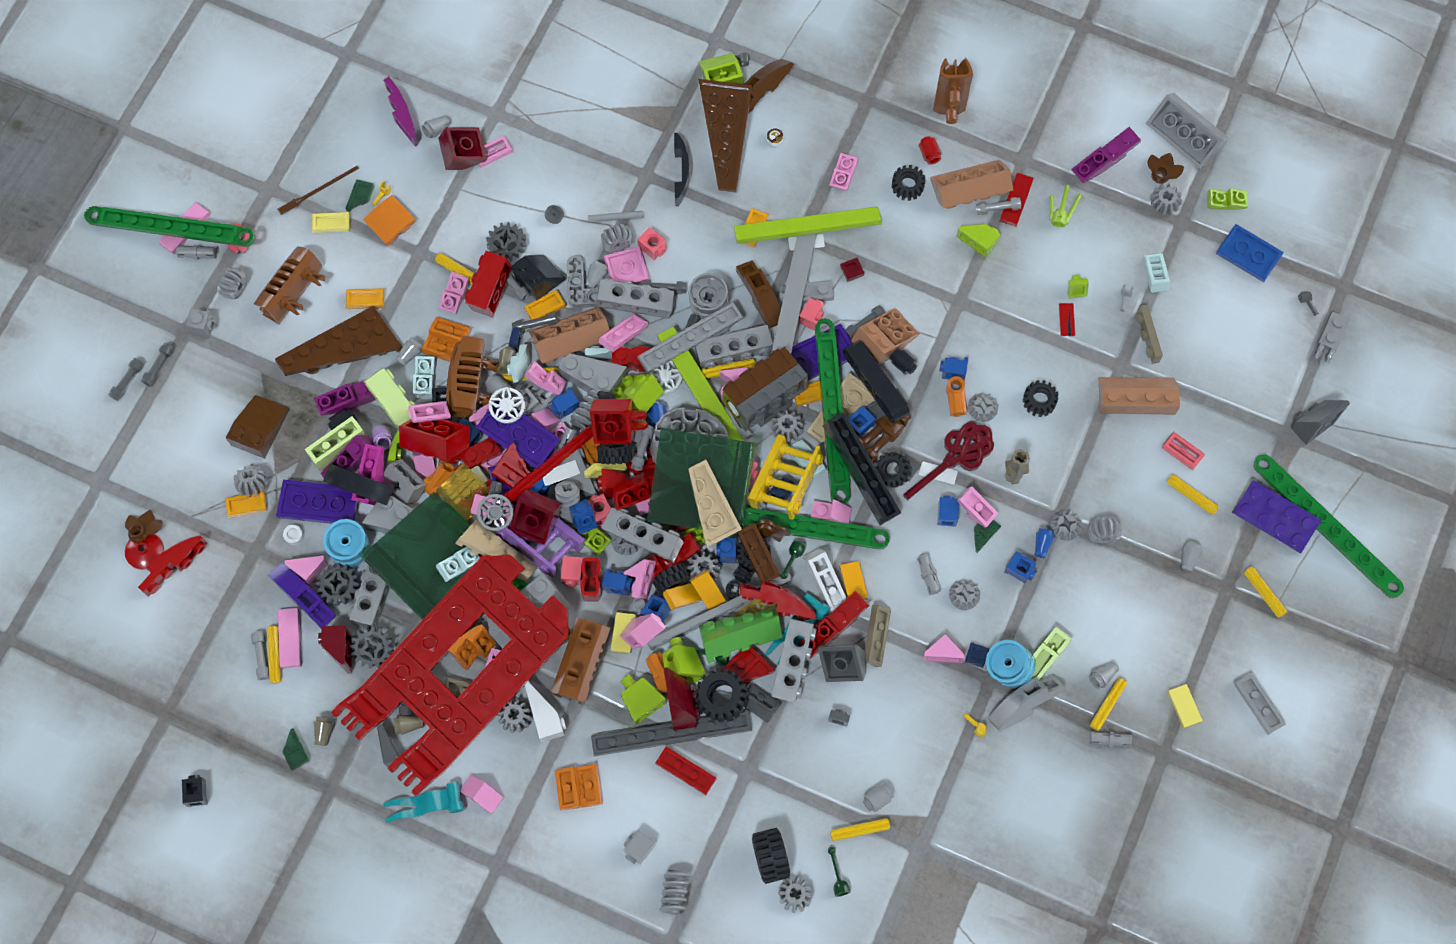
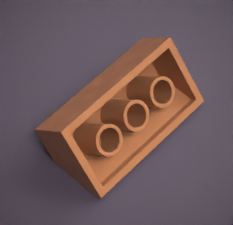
[930,160,1013,209]
[529,307,610,363]
[1098,377,1180,415]

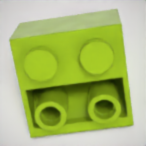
[698,52,743,84]
[611,374,664,412]

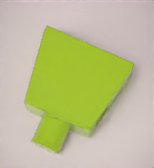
[663,637,706,685]
[620,674,666,725]

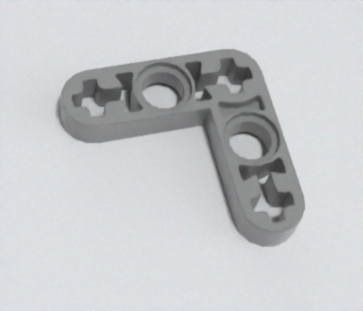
[567,255,621,308]

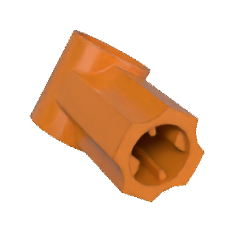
[946,376,967,417]
[423,461,455,500]
[645,652,667,694]

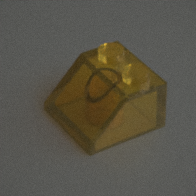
[436,463,489,521]

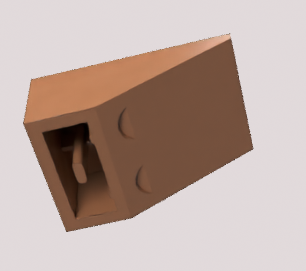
[851,308,920,365]

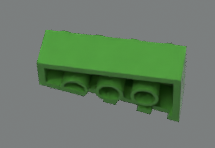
[699,608,783,663]

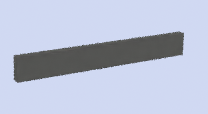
[591,710,752,757]

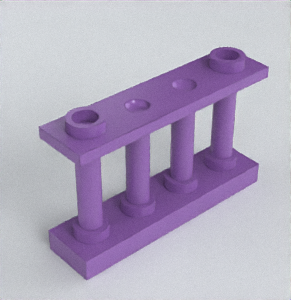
[495,518,585,579]

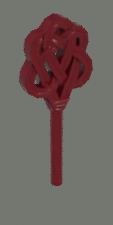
[903,422,994,501]

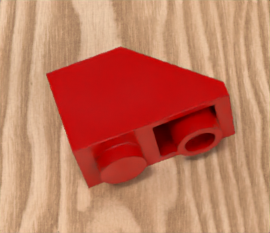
[598,469,627,499]

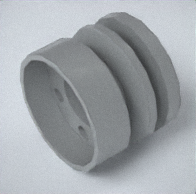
[688,273,728,319]

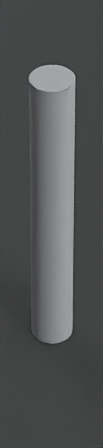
[588,211,643,223]

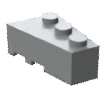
[559,353,628,392]
[362,496,435,544]

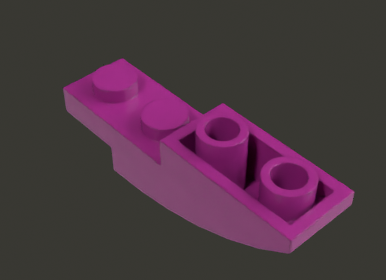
[1071,127,1141,183]
[314,370,386,416]

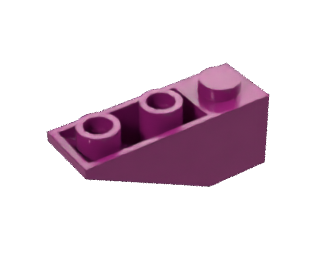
[320,435,374,485]

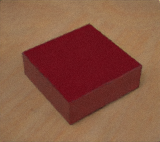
[840,258,864,282]

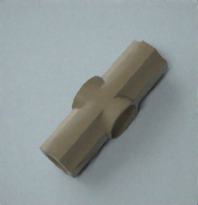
[1005,449,1030,485]

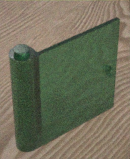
[647,428,756,539]
[362,492,483,620]

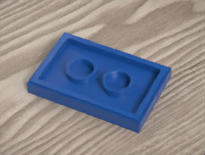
[1216,224,1284,283]

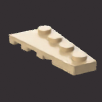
[805,373,874,444]
[688,460,742,547]
[455,520,537,582]

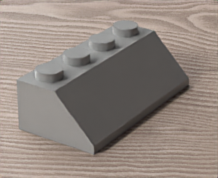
[1146,93,1229,169]
[481,573,571,648]

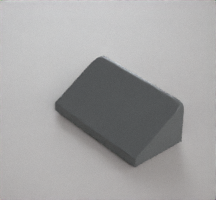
[744,681,782,723]

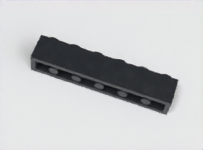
[823,412,901,526]

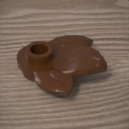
[1147,153,1184,184]
[125,510,163,543]
[756,519,790,542]

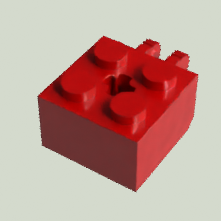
[590,399,648,444]

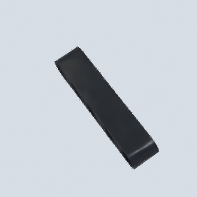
[843,340,910,423]

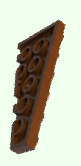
[698,79,752,193]
[275,306,402,376]

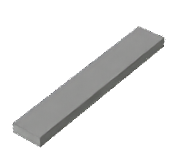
[638,302,743,374]

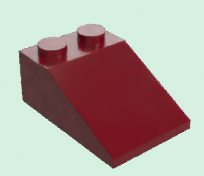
[664,667,700,731]

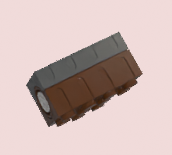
[723,347,808,432]

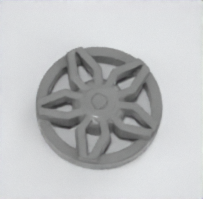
[477,494,514,531]

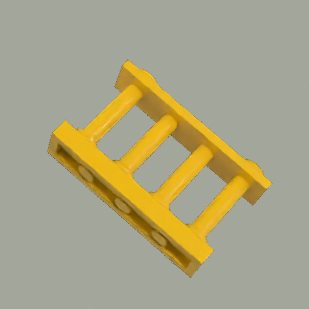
[748,434,824,520]

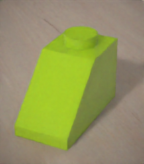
[956,224,1001,258]

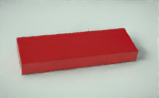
[999,172,1034,227]
[655,746,717,796]

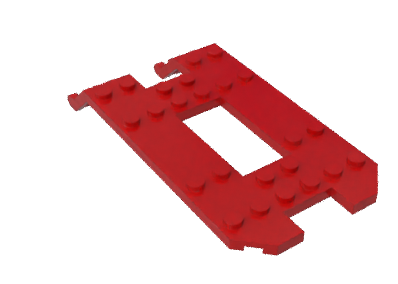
[331,555,569,797]

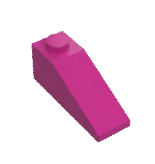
[351,444,384,505]

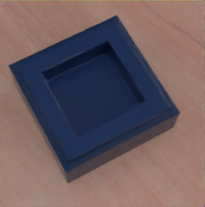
[509,327,521,352]
[964,642,989,668]

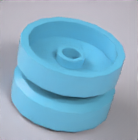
[323,519,370,567]
[986,640,1036,688]

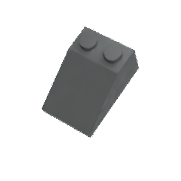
[1291,400,1350,445]

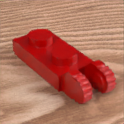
[445,438,501,476]

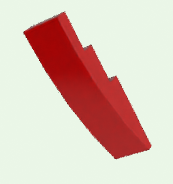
[628,532,703,583]

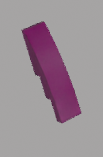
[383,76,418,147]

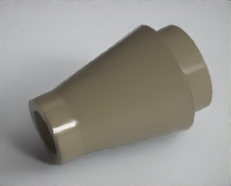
[498,347,517,374]
[314,716,334,746]
[393,716,423,735]

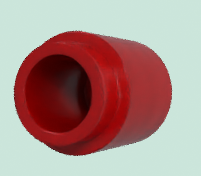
[918,136,941,165]

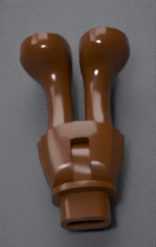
[858,414,911,464]

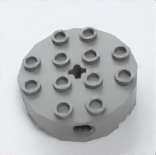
[650,408,729,483]

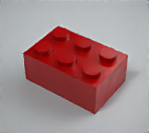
[465,250,512,318]
[399,419,469,461]

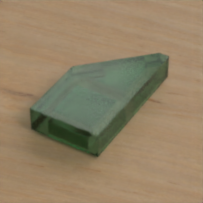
[345,179,375,212]
[973,520,1001,553]
[282,728,310,771]

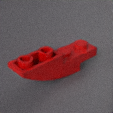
[613,468,679,510]
[138,535,207,597]
[739,580,815,621]
[797,591,870,659]

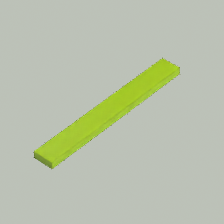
[734,206,882,244]
[657,327,751,462]

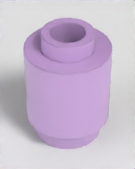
[372,425,393,450]

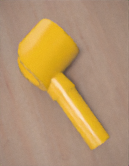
[372,181,391,206]
[963,713,987,738]

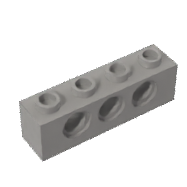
[596,278,674,319]
[695,325,773,369]
[602,507,684,563]
[348,547,399,629]
[772,619,817,702]

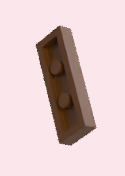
[737,523,780,582]

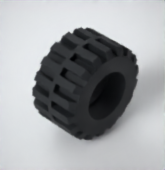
[695,668,749,722]
[752,827,790,884]

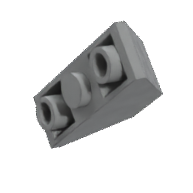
[562,447,599,498]

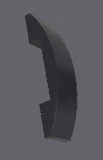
[674,133,689,206]
[323,463,394,505]

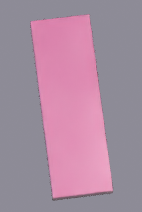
[159,202,210,254]
[598,314,648,352]
[278,608,301,669]

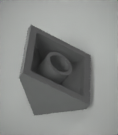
[818,645,866,682]

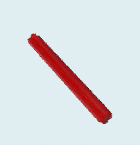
[504,426,593,503]

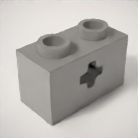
[384,459,427,505]

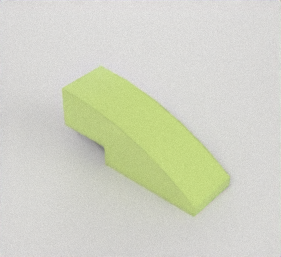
[1031,627,1072,680]

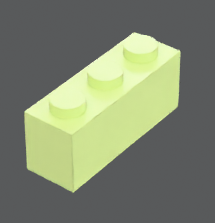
[363,368,415,428]
[305,416,365,471]

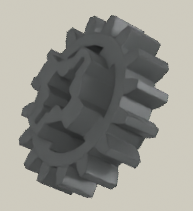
[486,222,526,261]
[316,563,360,606]
[350,625,394,669]

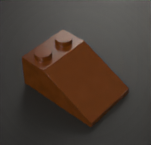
[226,395,290,459]

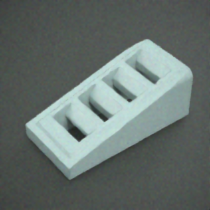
[1144,253,1170,293]

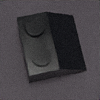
[511,255,566,301]

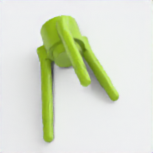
[1049,184,1082,227]

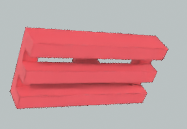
[1162,432,1205,470]

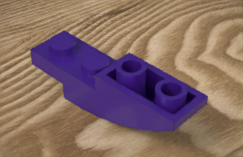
[267,562,337,629]

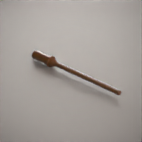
[277,166,359,215]

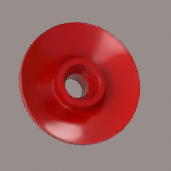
[125,534,164,570]

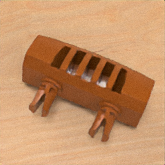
[933,58,973,124]
[254,246,325,325]
[446,336,499,419]
[551,618,610,705]

